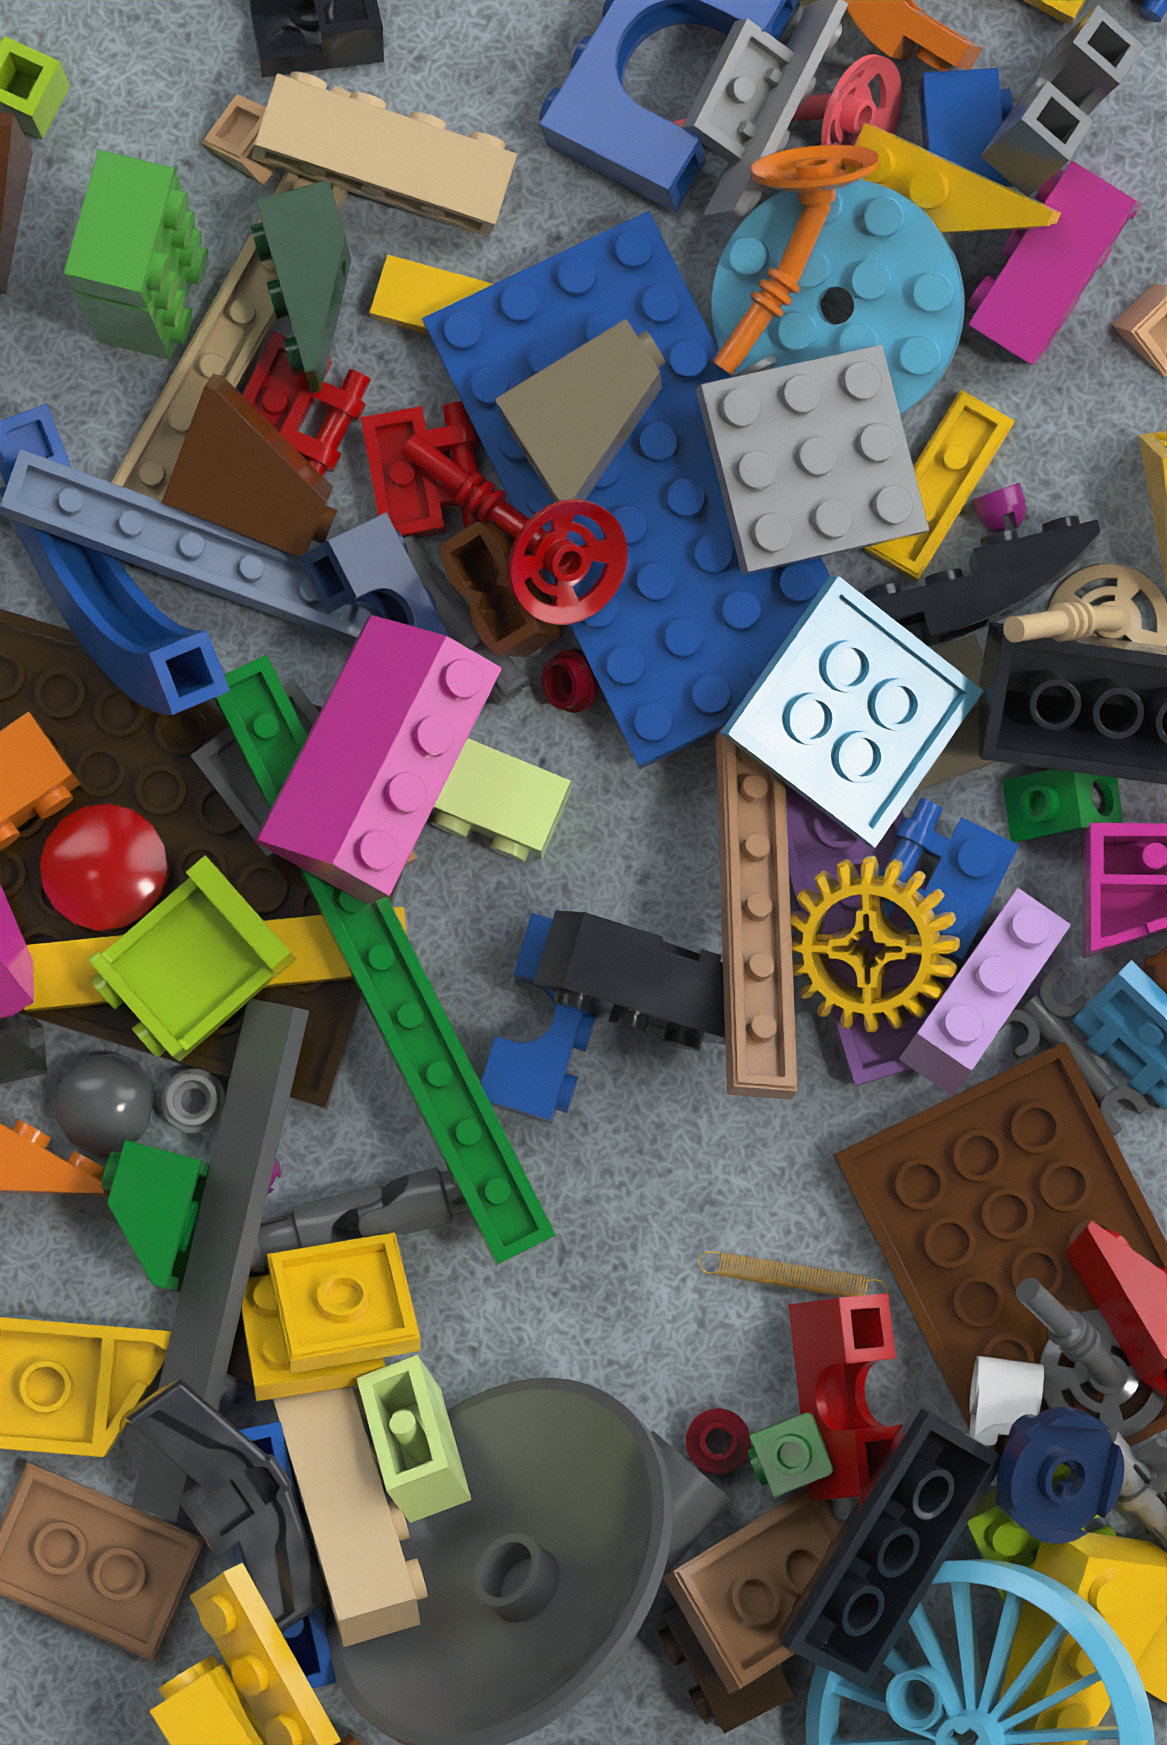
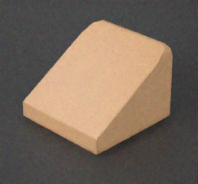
[202,94,276,184]
[1112,284,1167,377]

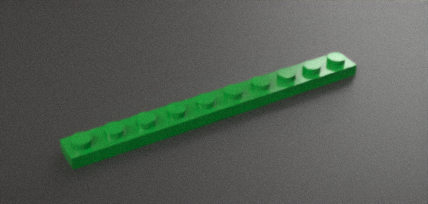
[214,654,556,1265]

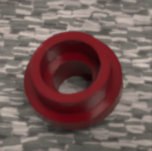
[541,649,599,713]
[686,1408,751,1474]

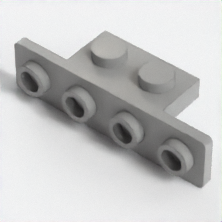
[682,0,848,222]

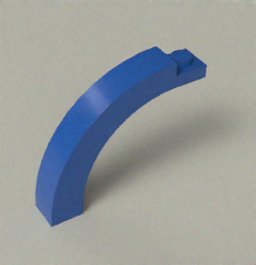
[0,403,230,715]

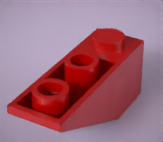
[1065,1221,1167,1398]

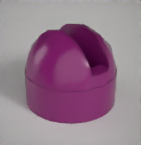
[972,482,1027,533]

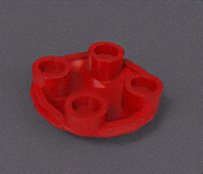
[40,803,170,933]

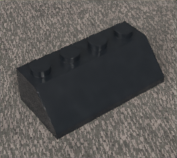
[979,622,1167,785]
[778,1403,1002,1689]

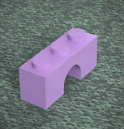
[899,888,1071,1096]

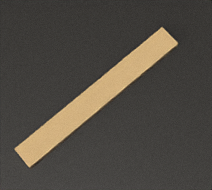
[111,85,351,501]

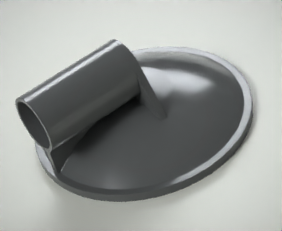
[326,1378,732,1745]

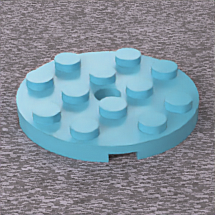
[711,180,965,415]

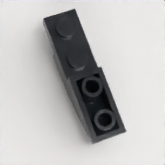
[863,515,1100,647]

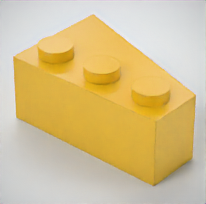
[999,1532,1167,1745]

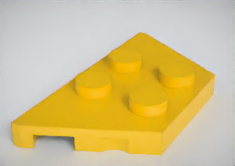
[0,1317,172,1457]

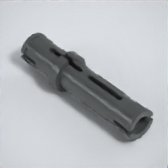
[404,535,530,706]

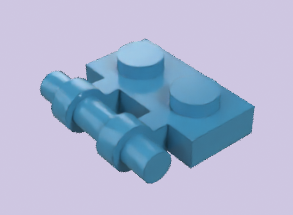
[1071,960,1167,1110]

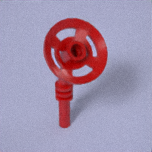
[402,434,628,625]

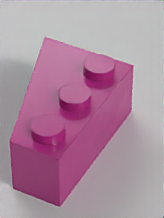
[967,160,1143,365]

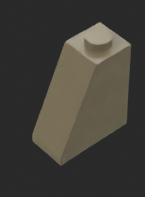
[495,319,665,503]

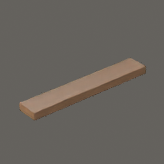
[716,727,798,1100]

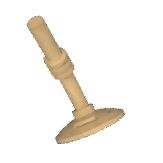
[1003,564,1167,647]

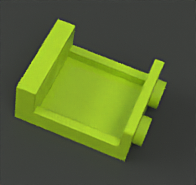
[87,855,296,1062]

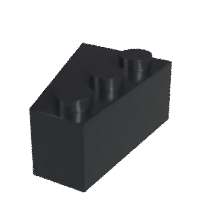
[533,910,725,1052]

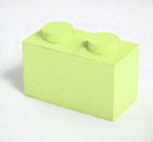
[431,738,572,863]
[357,1355,471,1523]

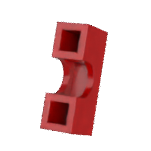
[788,1293,903,1500]

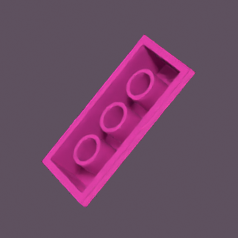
[254,615,502,904]

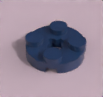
[995,1407,1125,1544]

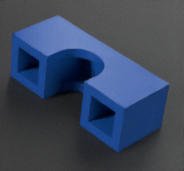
[481,913,597,1124]

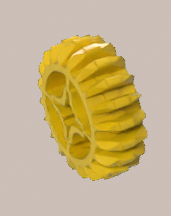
[791,856,960,1032]

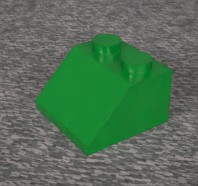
[102,1140,210,1292]

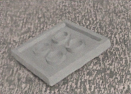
[696,345,929,576]

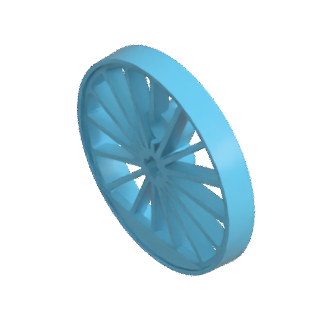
[805,1559,1155,1745]

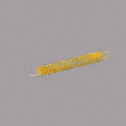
[698,1251,887,1297]

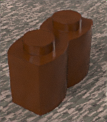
[440,522,562,657]

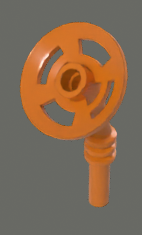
[712,145,879,376]

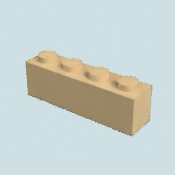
[251,72,517,237]
[272,1387,428,1647]

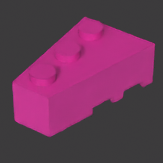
[1082,823,1167,959]

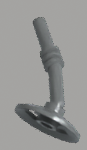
[1016,1278,1166,1438]

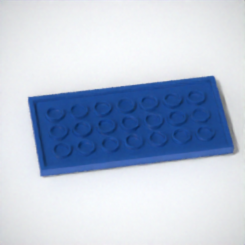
[422,211,830,770]

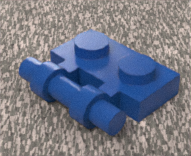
[879,798,1019,962]

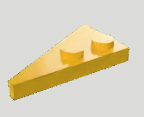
[845,123,1061,234]

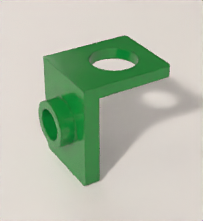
[1003,769,1123,842]

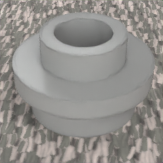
[162,1069,226,1134]

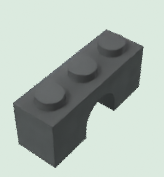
[981,5,1145,197]

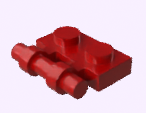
[243,331,371,477]
[360,401,489,538]

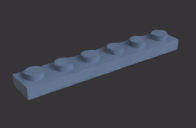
[0,449,371,645]

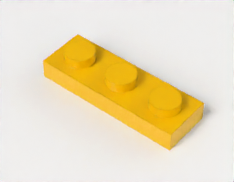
[189,1563,341,1745]

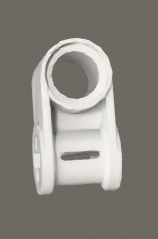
[969,1356,1044,1486]

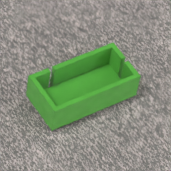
[64,149,209,360]

